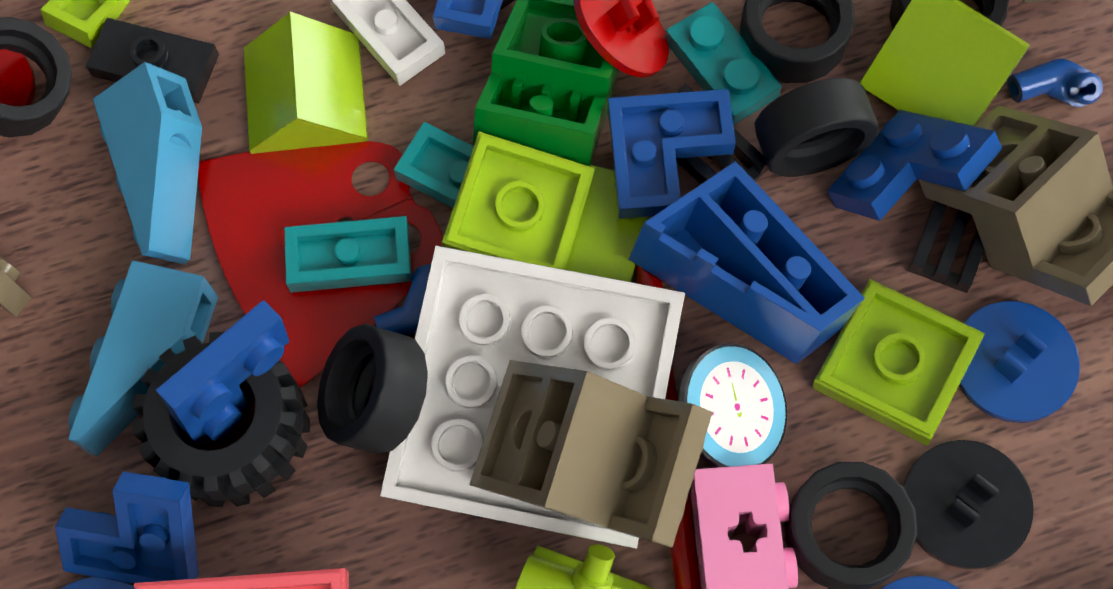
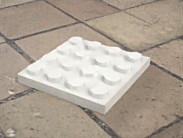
[380,246,685,549]

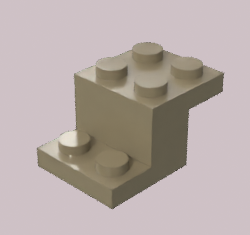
[919,105,1113,306]
[469,360,713,548]

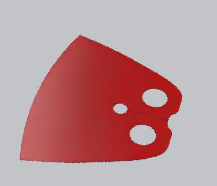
[198,141,443,388]

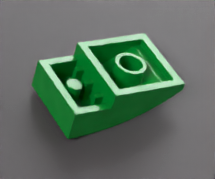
[473,0,619,166]

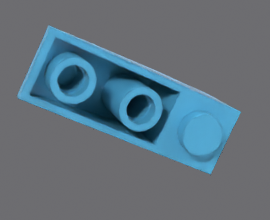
[93,62,202,264]
[68,260,218,456]

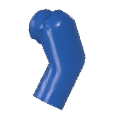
[1007,59,1103,107]
[374,264,431,336]

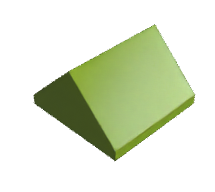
[244,12,368,154]

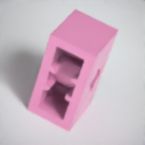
[689,463,798,589]

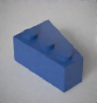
[628,161,865,364]

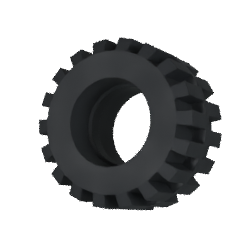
[131,332,310,507]

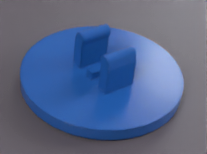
[959,301,1080,423]

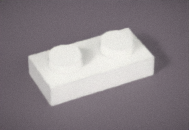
[329,0,446,86]

